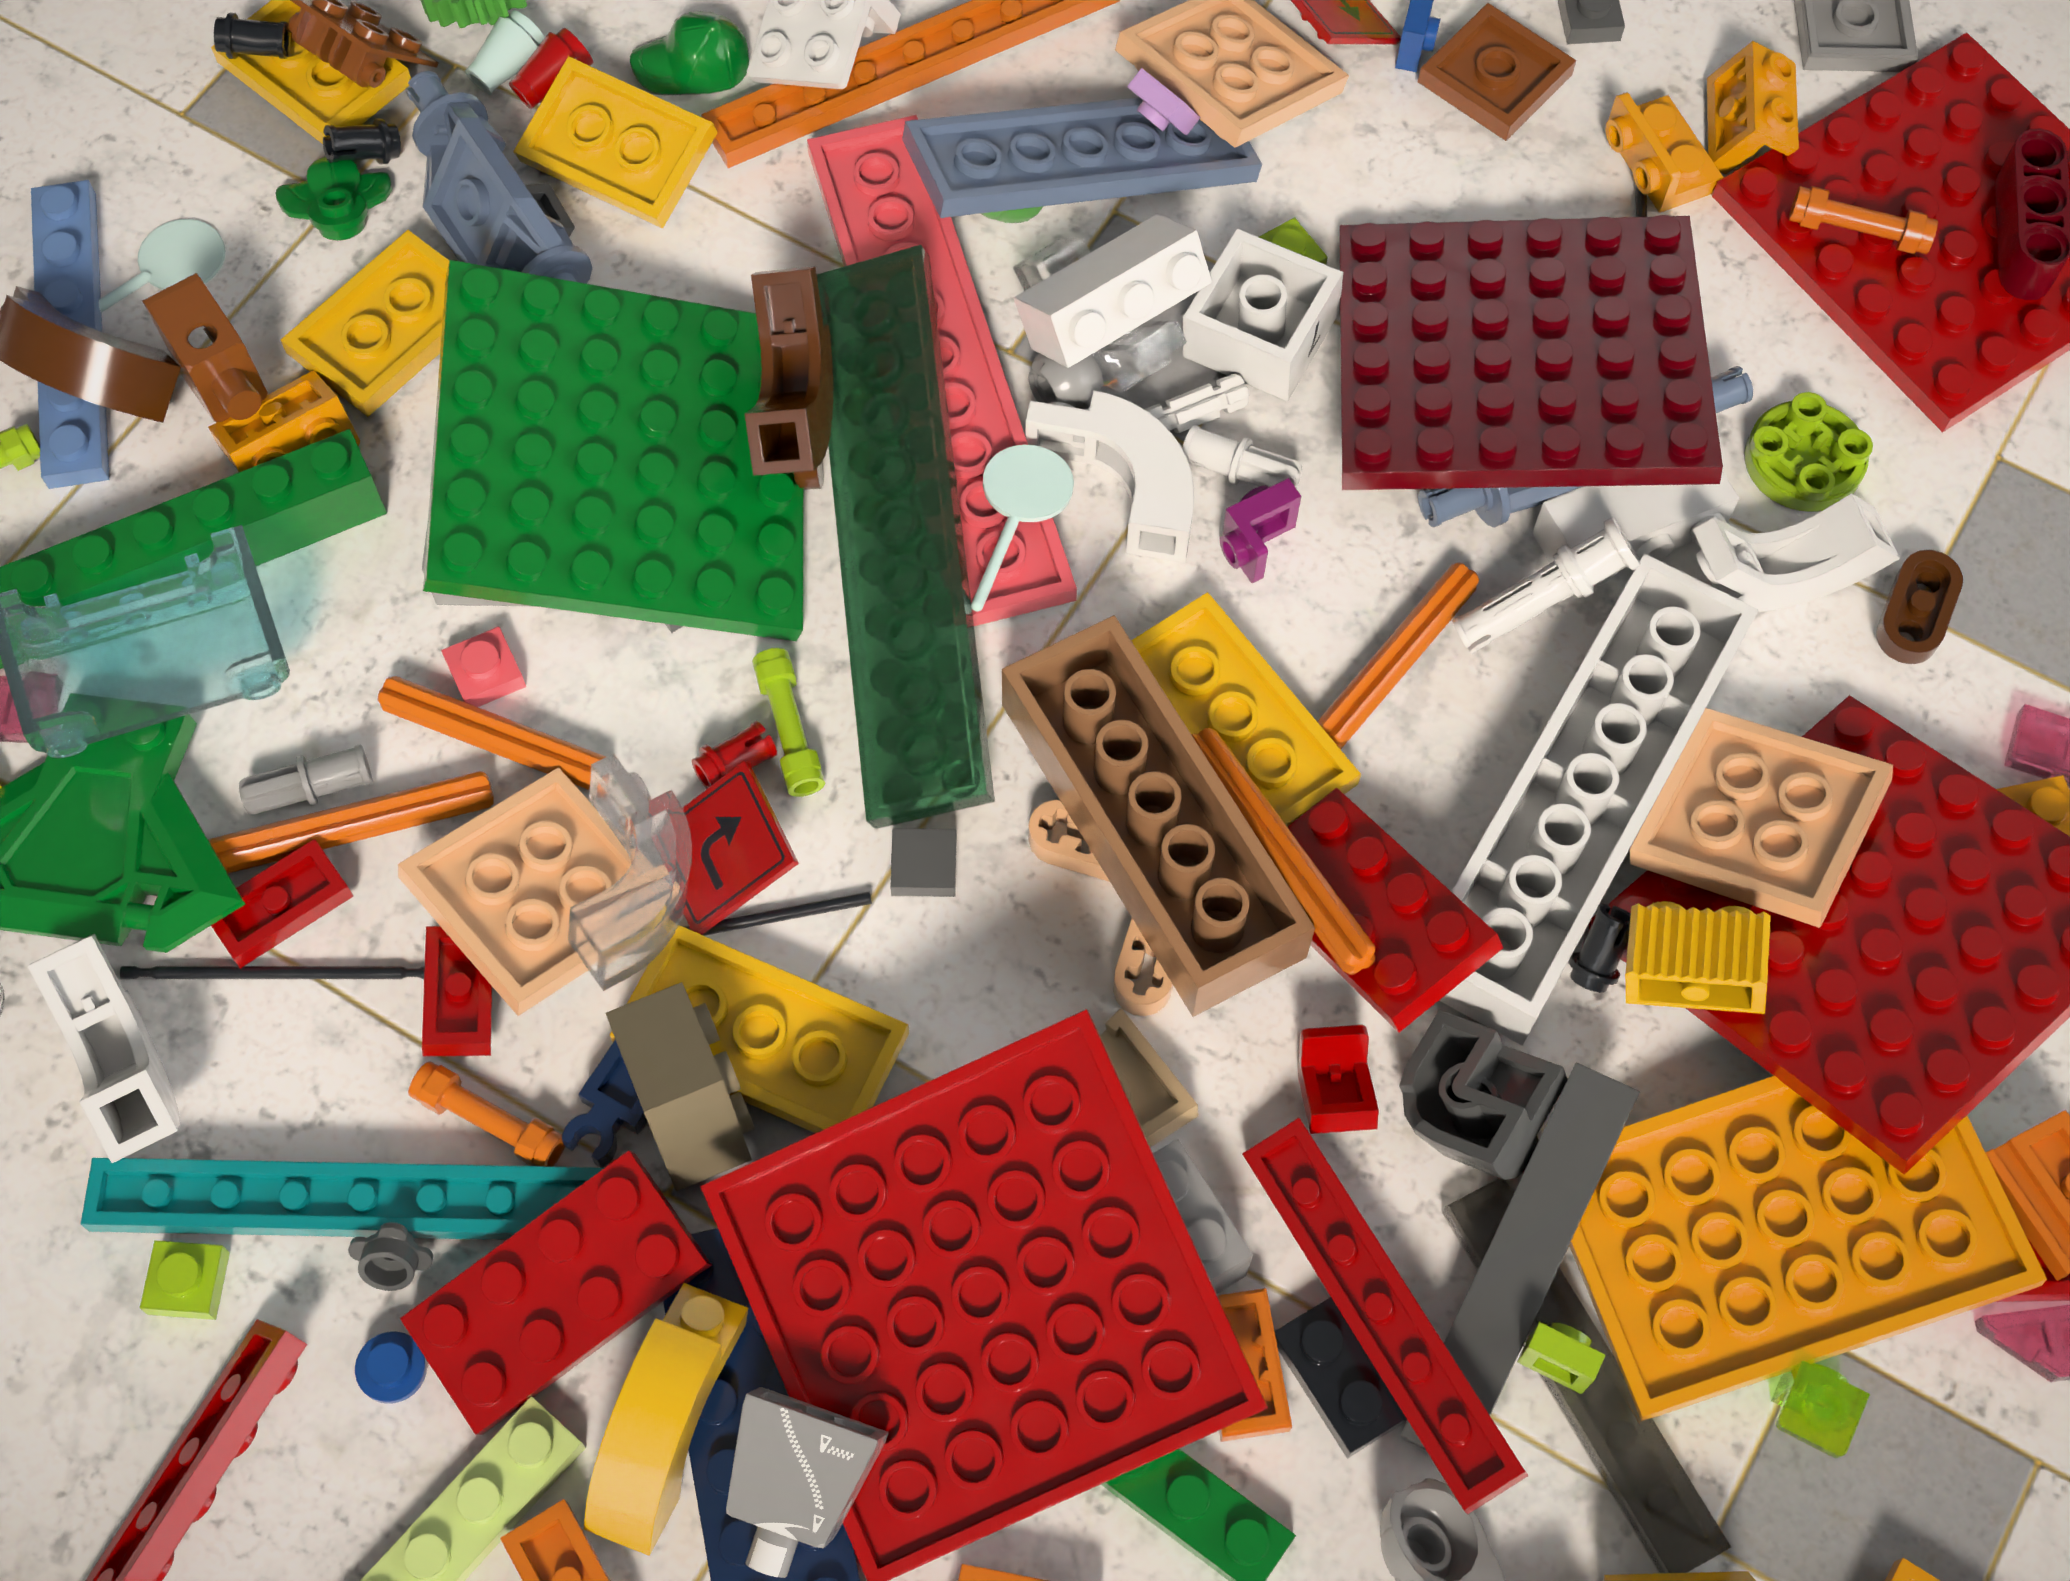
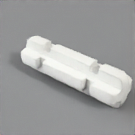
[1144,374,1250,433]

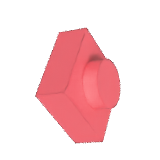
[441,626,526,707]

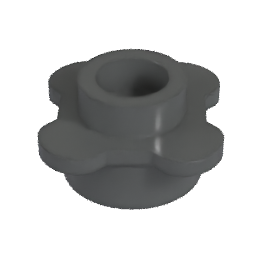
[348,1222,433,1291]

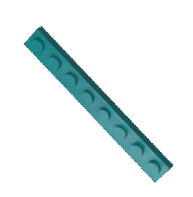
[81,1158,604,1240]

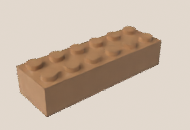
[1002,615,1315,1017]

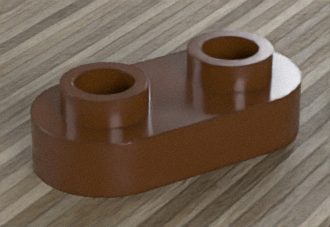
[1876,550,1963,664]

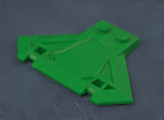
[0,698,245,953]

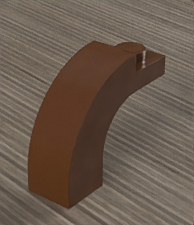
[745,266,833,476]
[0,286,181,423]

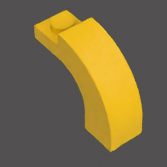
[584,1283,748,1556]

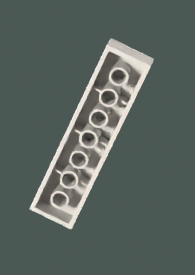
[1439,553,1759,1046]

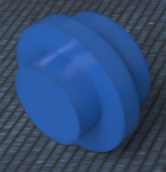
[355,1331,428,1404]

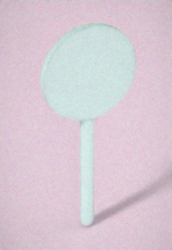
[99,219,225,312]
[971,445,1074,612]

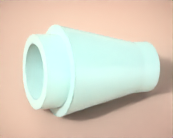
[465,10,545,95]

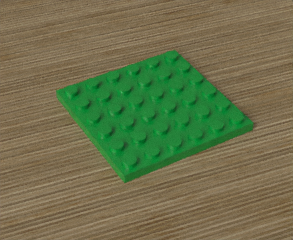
[423,260,804,642]

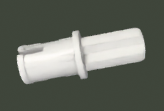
[1182,425,1302,488]

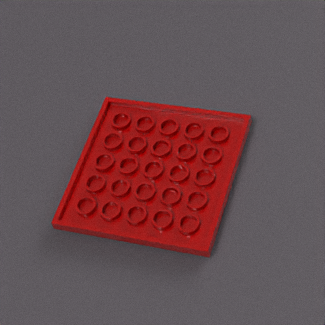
[1712,32,2070,433]
[1589,695,2070,1175]
[700,1009,1268,1581]

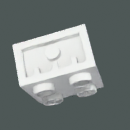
[747,0,901,89]

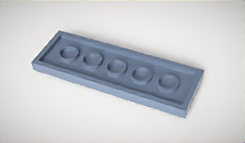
[902,98,1262,218]

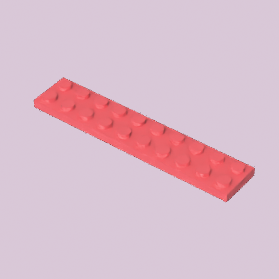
[807,115,1077,630]

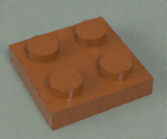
[1418,3,1577,141]

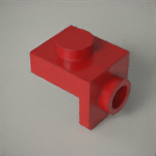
[1298,1025,1379,1134]

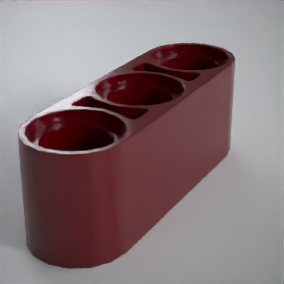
[1995,128,2070,300]

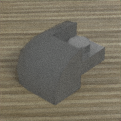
[1399,1010,1568,1180]

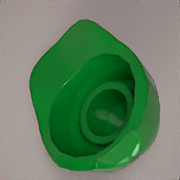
[630,11,749,95]

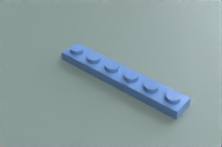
[31,180,109,489]

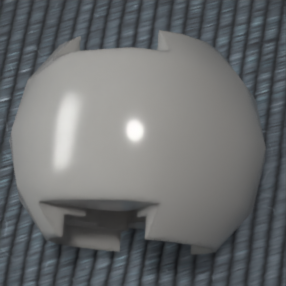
[1028,353,1103,410]

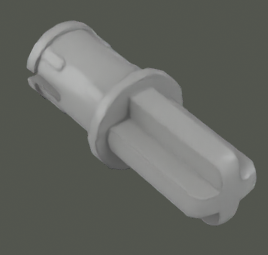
[239,744,373,815]

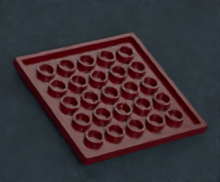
[1339,215,1723,490]

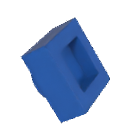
[1395,0,1441,73]

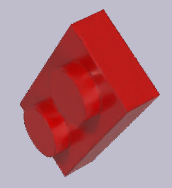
[211,839,354,969]
[422,926,493,1056]

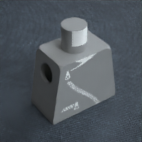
[726,1387,889,1578]

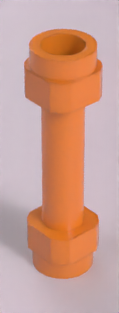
[1789,186,1938,254]
[408,1061,565,1167]

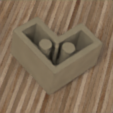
[605,982,755,1191]

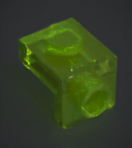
[1771,1361,1870,1458]

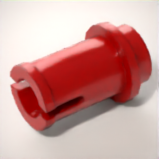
[692,721,777,789]

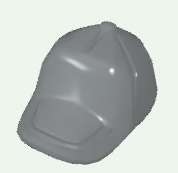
[1380,1478,1505,1581]

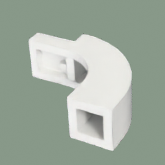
[1025,390,1195,563]
[1692,493,1900,612]
[27,934,180,1163]

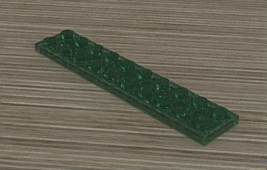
[817,245,995,829]

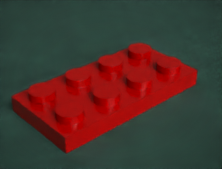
[1288,788,1503,1033]
[400,1150,712,1435]

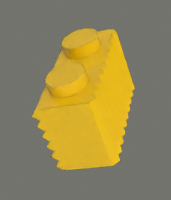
[1625,901,1771,1014]

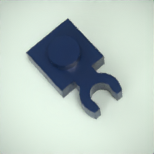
[562,1039,647,1168]

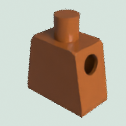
[142,273,268,422]

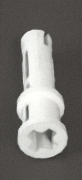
[1452,517,1641,654]

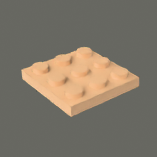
[1115,0,1349,148]
[1630,708,1893,928]
[398,767,678,1016]

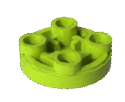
[1744,392,1873,512]

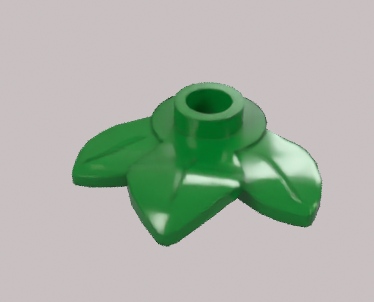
[275,156,392,241]

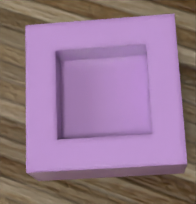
[1127,68,1201,136]

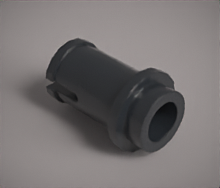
[214,12,290,59]
[323,118,401,165]
[1569,904,1631,993]

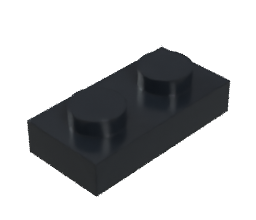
[1274,1297,1407,1459]

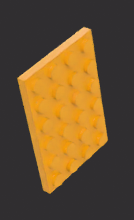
[1569,1076,2047,1422]

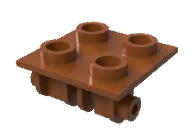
[288,0,439,88]

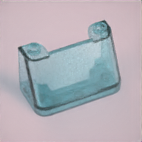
[0,525,290,758]

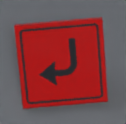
[1291,0,1401,45]
[647,761,799,935]

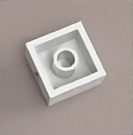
[1183,229,1343,401]

